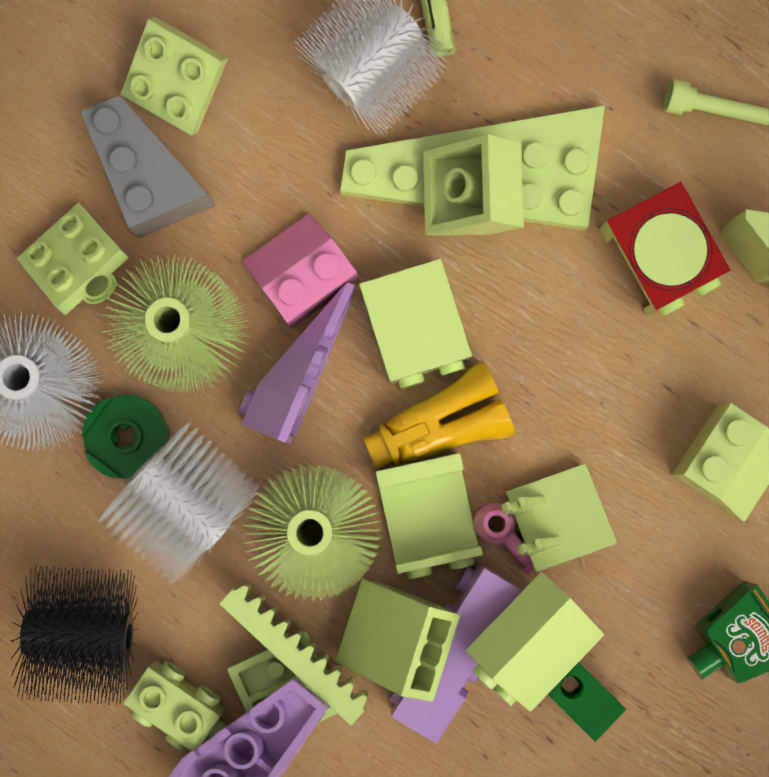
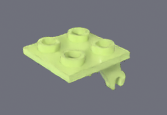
[501,463,617,573]

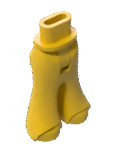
[363,360,516,469]

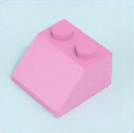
[242,213,358,329]

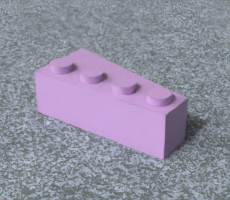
[388,562,523,744]

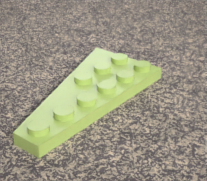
[340,106,605,231]

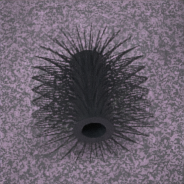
[10,565,138,705]

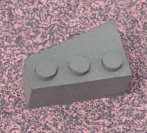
[80,95,215,238]

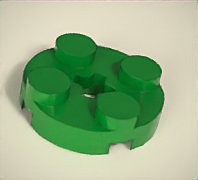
[82,395,170,479]

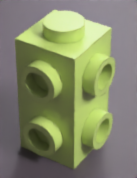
[123,660,226,752]

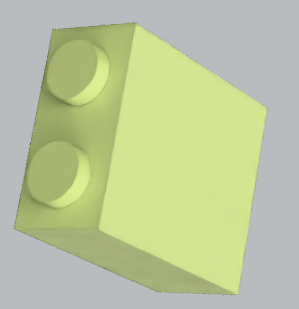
[359,259,472,389]
[465,571,605,712]
[335,579,460,702]

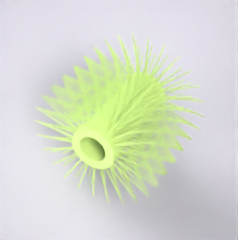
[102,254,249,394]
[243,465,382,601]

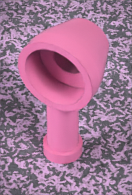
[473,502,534,574]

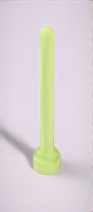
[663,78,769,126]

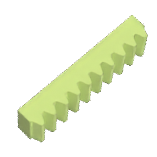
[219,584,368,726]

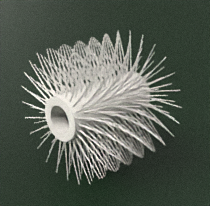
[295,0,451,135]
[0,311,104,452]
[98,422,259,584]

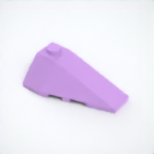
[239,282,356,445]
[169,678,330,777]

